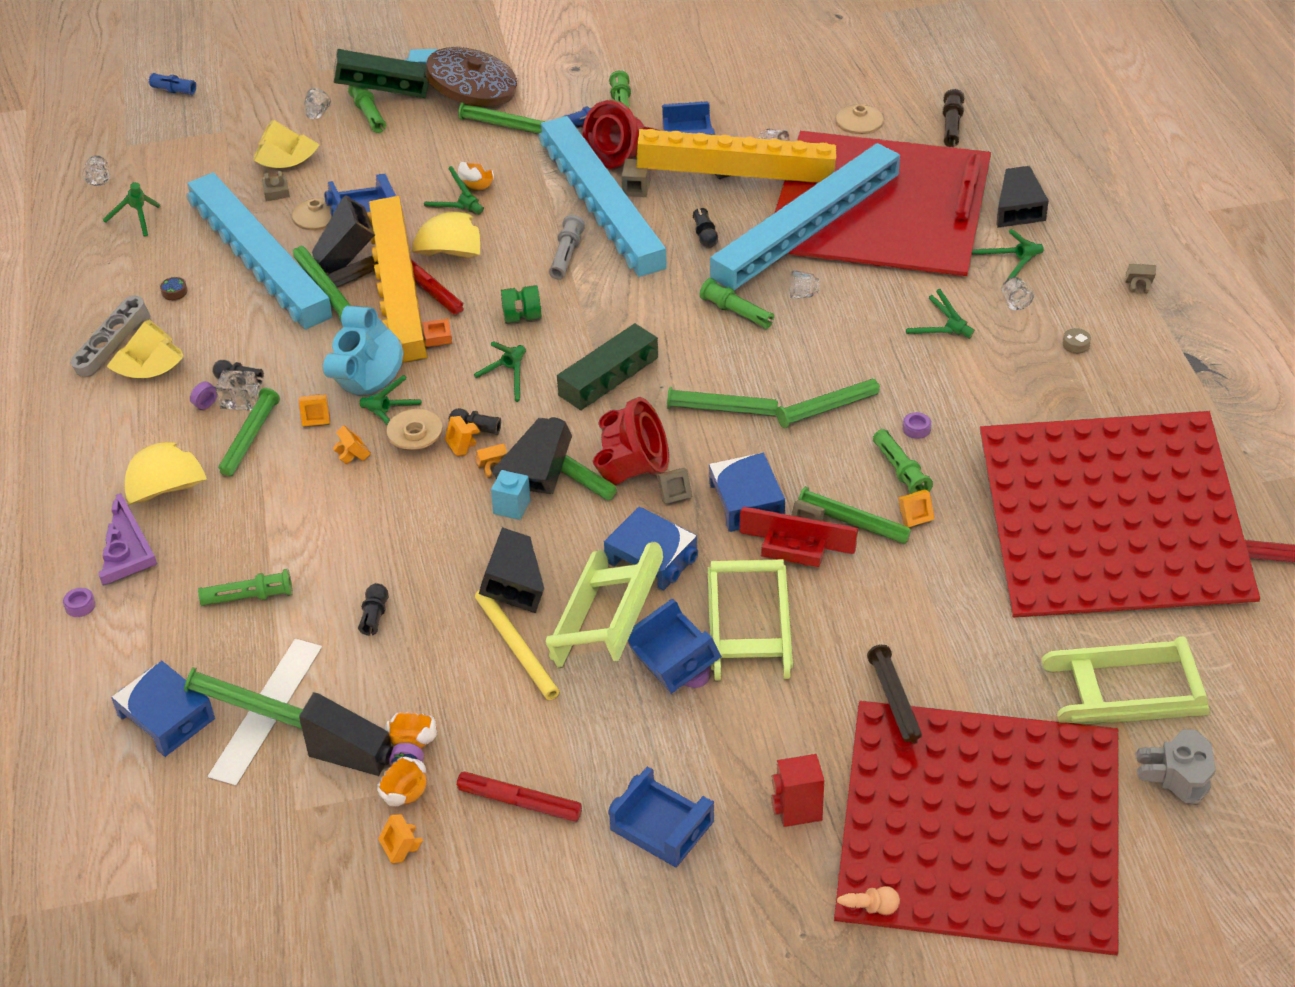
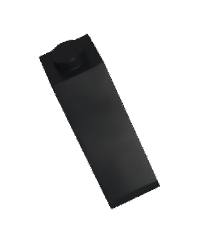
[996,166,1049,228]
[312,195,375,274]
[492,417,572,494]
[478,527,544,613]
[299,692,393,776]

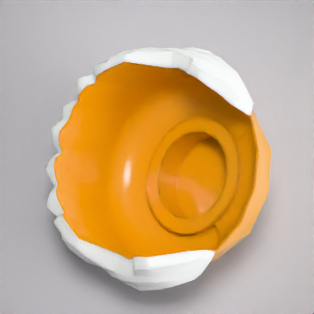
[458,162,494,190]
[385,712,437,749]
[377,757,427,807]

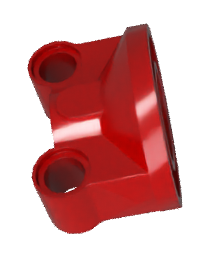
[582,100,659,169]
[593,397,669,485]

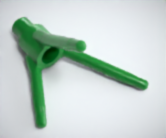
[424,166,484,215]
[103,182,160,236]
[972,229,1044,284]
[906,289,975,339]
[474,341,526,402]
[360,375,422,425]

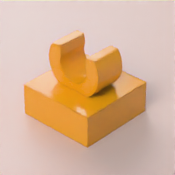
[298,394,330,427]
[444,416,480,456]
[333,425,371,464]
[475,443,507,478]
[898,489,935,527]
[378,814,423,863]

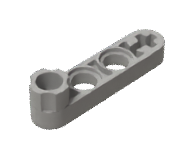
[71,295,151,377]

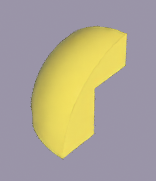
[253,120,320,168]
[411,212,480,258]
[107,320,184,378]
[125,442,207,505]

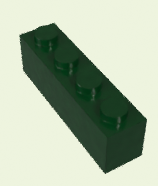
[334,49,429,98]
[557,323,658,411]

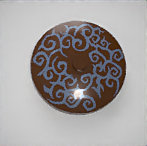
[425,47,517,107]

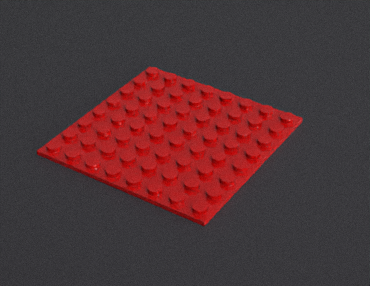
[775,130,991,276]
[980,411,1261,618]
[834,700,1119,956]

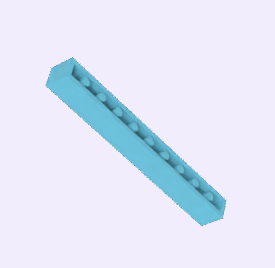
[539,116,667,277]
[710,143,900,290]
[187,172,333,330]

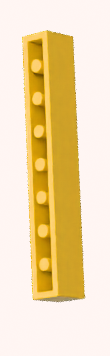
[636,129,836,183]
[367,196,428,363]

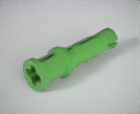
[609,70,631,108]
[348,86,386,133]
[699,278,774,329]
[873,429,933,494]
[198,569,293,606]

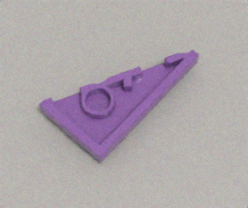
[99,493,157,585]

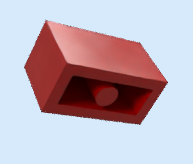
[771,754,825,827]

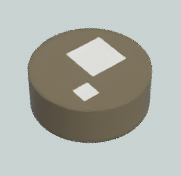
[1063,328,1091,353]

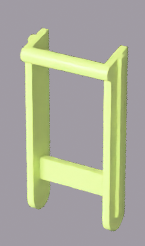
[546,542,663,668]
[708,559,793,681]
[1042,636,1210,725]

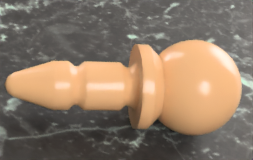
[837,886,900,915]

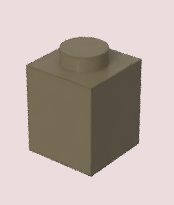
[622,159,650,197]

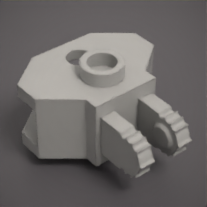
[1135,729,1216,804]

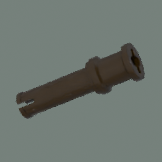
[942,89,965,147]

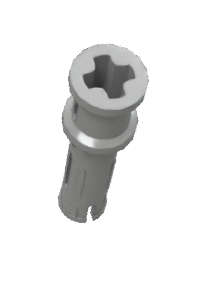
[549,215,585,280]

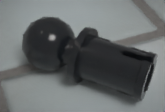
[692,208,718,248]
[212,360,264,386]
[448,408,502,435]
[358,583,389,636]

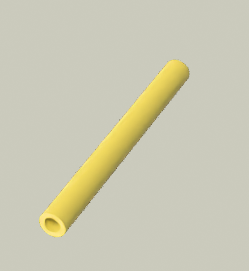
[475,590,560,700]

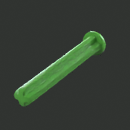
[458,103,546,134]
[293,245,351,323]
[776,379,880,428]
[667,387,778,416]
[218,388,280,477]
[561,455,617,500]
[798,486,911,544]
[184,667,303,729]

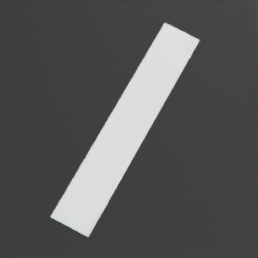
[207,639,322,785]

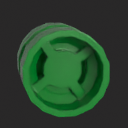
[500,285,542,323]

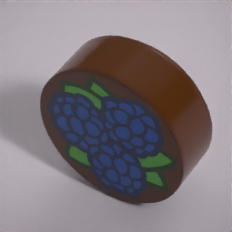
[160,277,188,300]

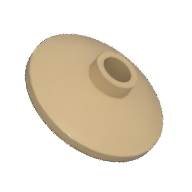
[836,104,883,134]
[292,198,332,230]
[386,409,443,450]

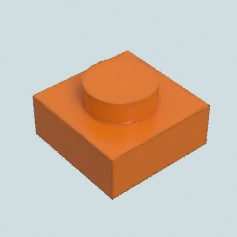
[422,318,452,347]

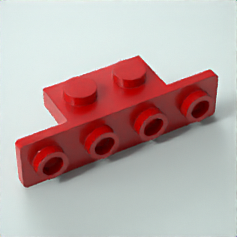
[739,507,858,567]

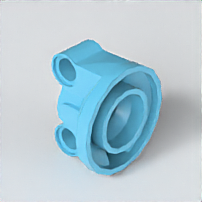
[323,306,404,396]

